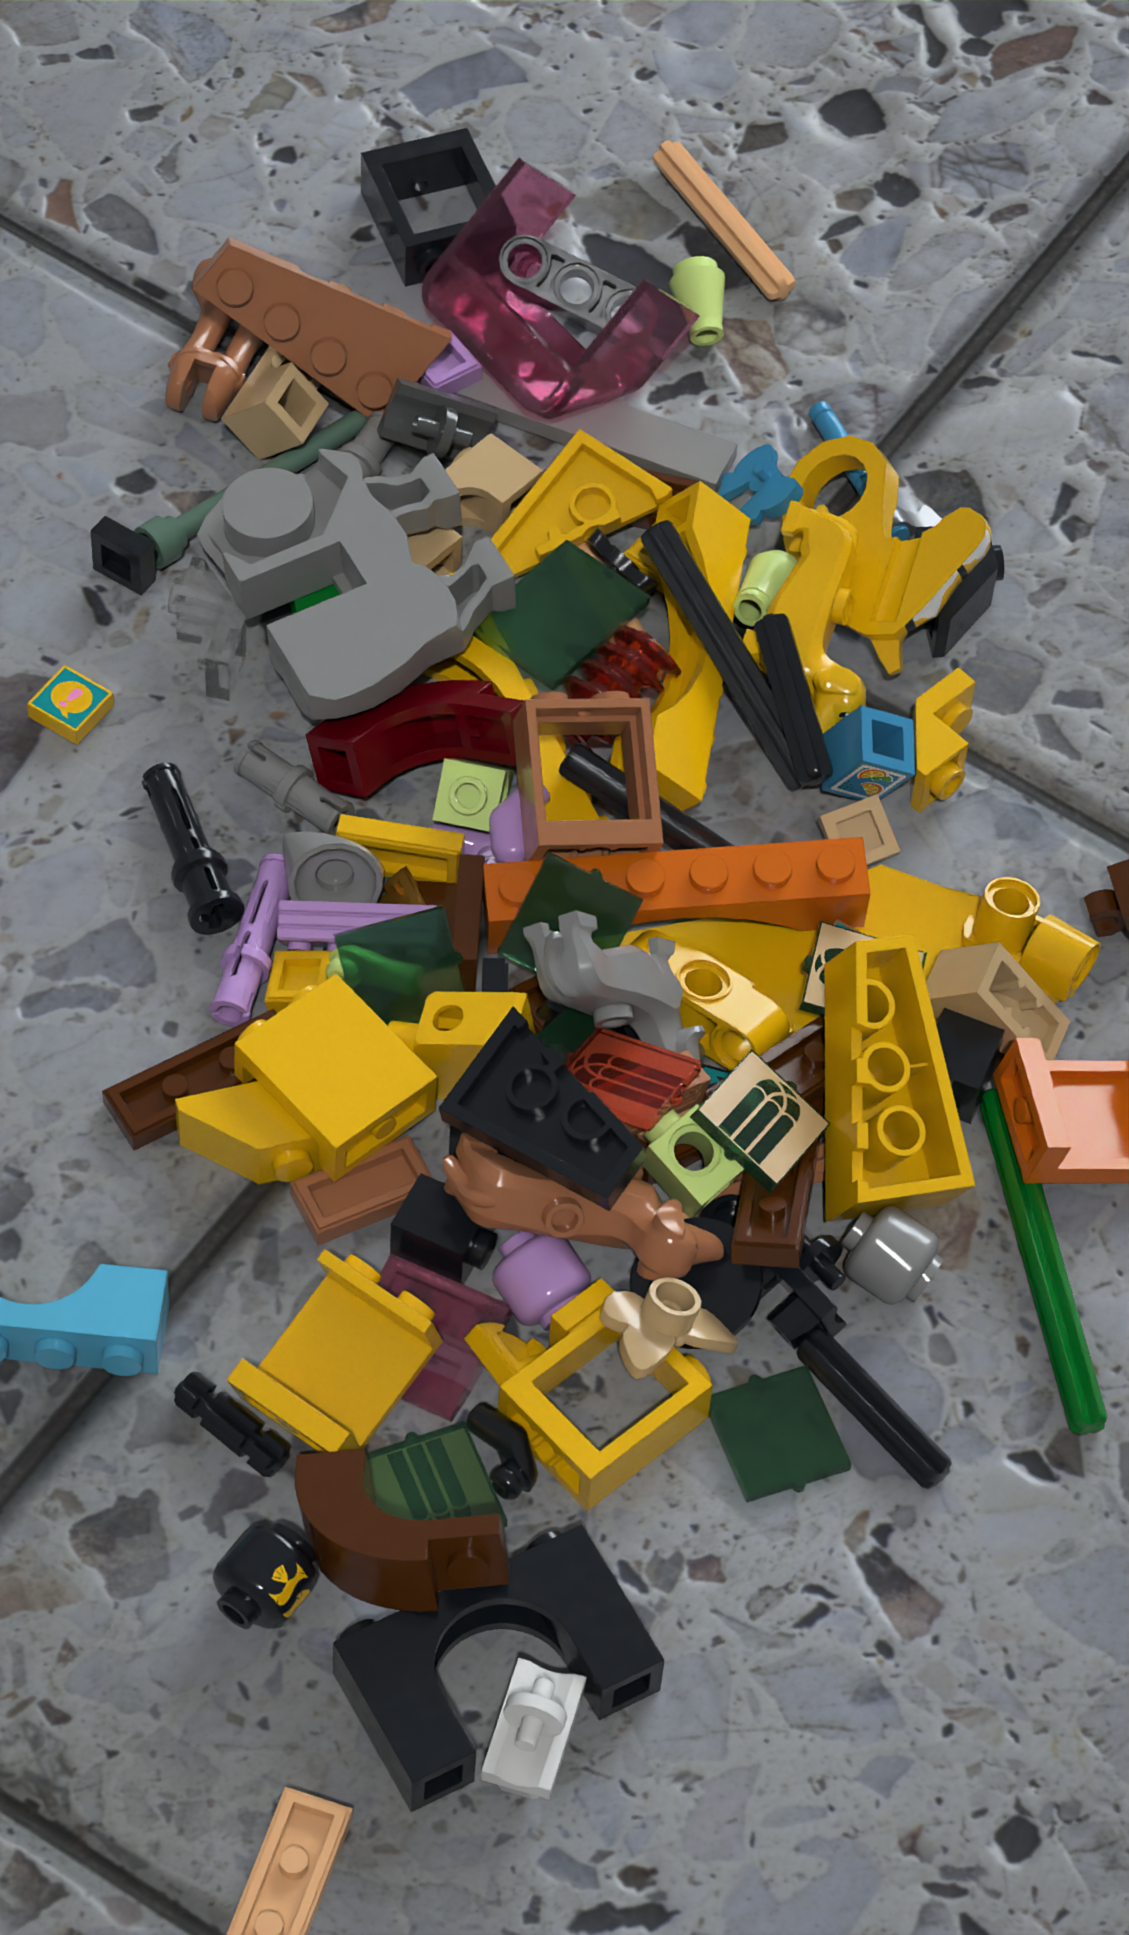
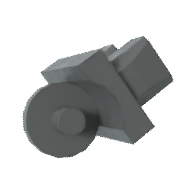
[377,377,498,459]

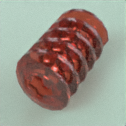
[562,625,682,751]

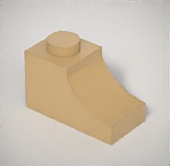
[926,942,1071,1060]

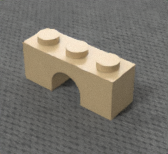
[221,284,345,460]
[407,433,543,576]

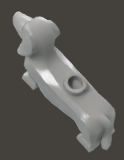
[523,910,705,1073]

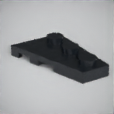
[439,1006,647,1211]

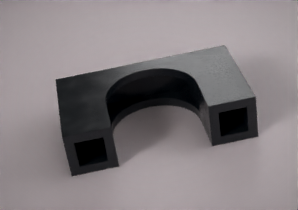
[333,1524,664,1812]

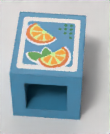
[822,705,915,800]

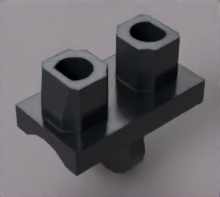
[761,1235,847,1350]

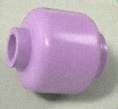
[492,1231,591,1331]

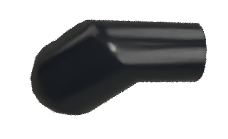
[466,1402,539,1500]

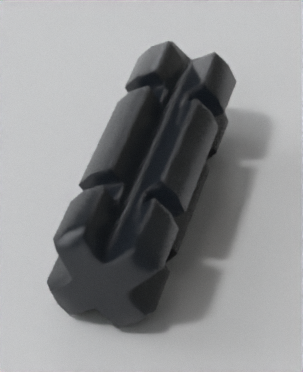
[174,1372,290,1477]

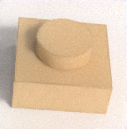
[818,794,901,867]

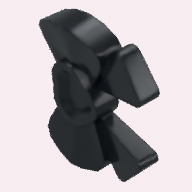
[586,526,660,597]

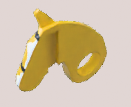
[782,435,991,676]

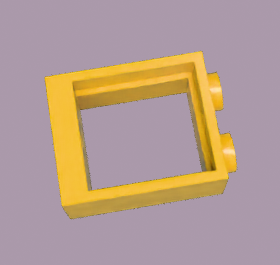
[498,1310,713,1511]

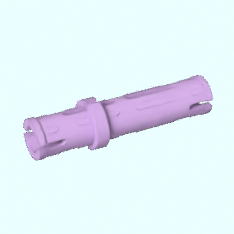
[209,853,290,1027]

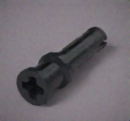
[142,763,244,935]

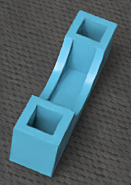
[0,1264,169,1376]

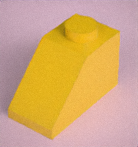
[175,1081,322,1185]

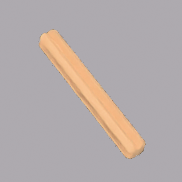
[653,140,796,301]

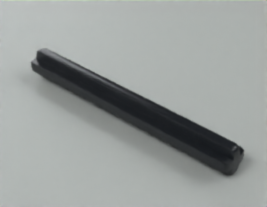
[641,520,808,791]

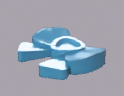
[719,444,803,526]

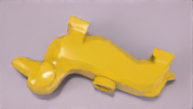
[743,500,866,733]

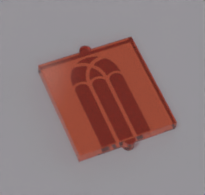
[566,1028,701,1131]

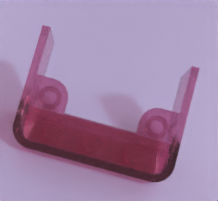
[422,157,700,419]

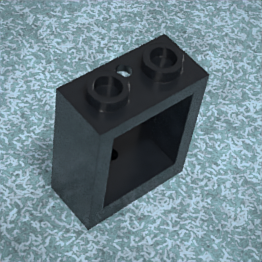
[361,128,513,287]

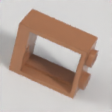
[513,691,664,861]

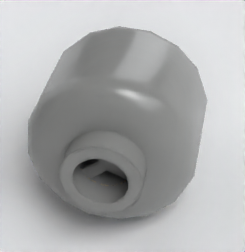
[841,1205,944,1305]

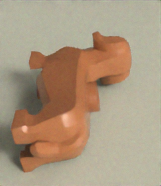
[443,1133,724,1281]

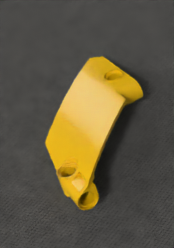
[591,864,1101,1072]

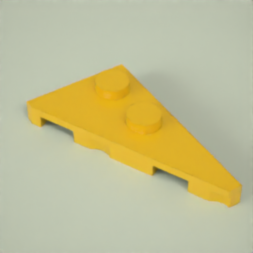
[491,429,672,578]

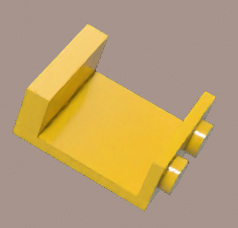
[226,1249,443,1453]

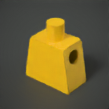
[388,991,536,1100]

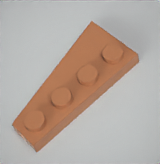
[193,237,452,418]

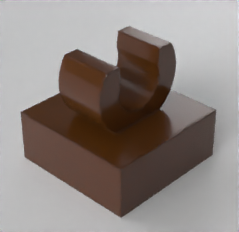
[1084,859,1129,937]

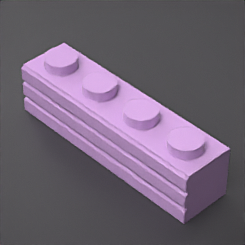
[277,900,443,957]

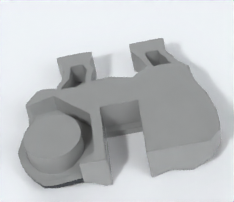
[197,449,516,720]

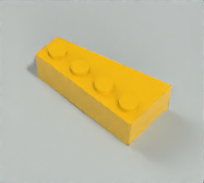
[824,934,976,1223]

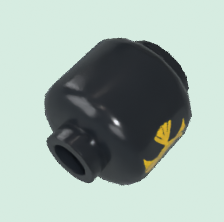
[213,1523,317,1629]

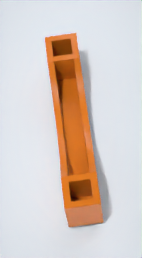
[482,837,871,954]

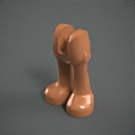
[165,258,264,422]

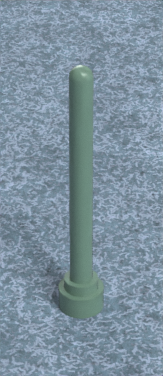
[134,410,368,570]

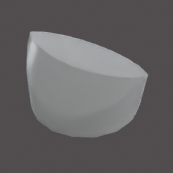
[283,831,384,903]

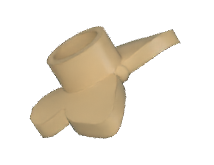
[599,1277,739,1379]

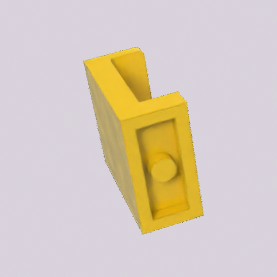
[234,973,438,1182]

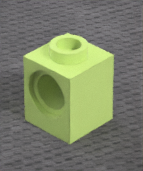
[432,758,514,832]
[642,1104,750,1218]

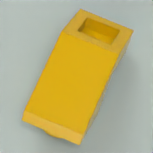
[910,667,976,813]

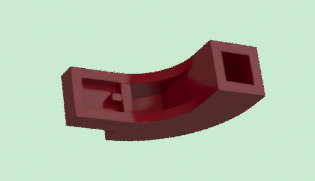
[305,680,524,797]

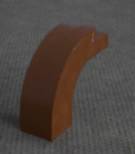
[295,1449,510,1612]

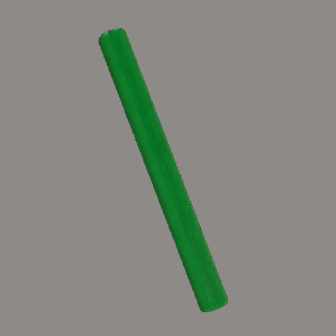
[980,1088,1108,1436]

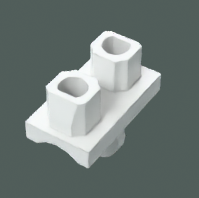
[481,1658,587,1800]

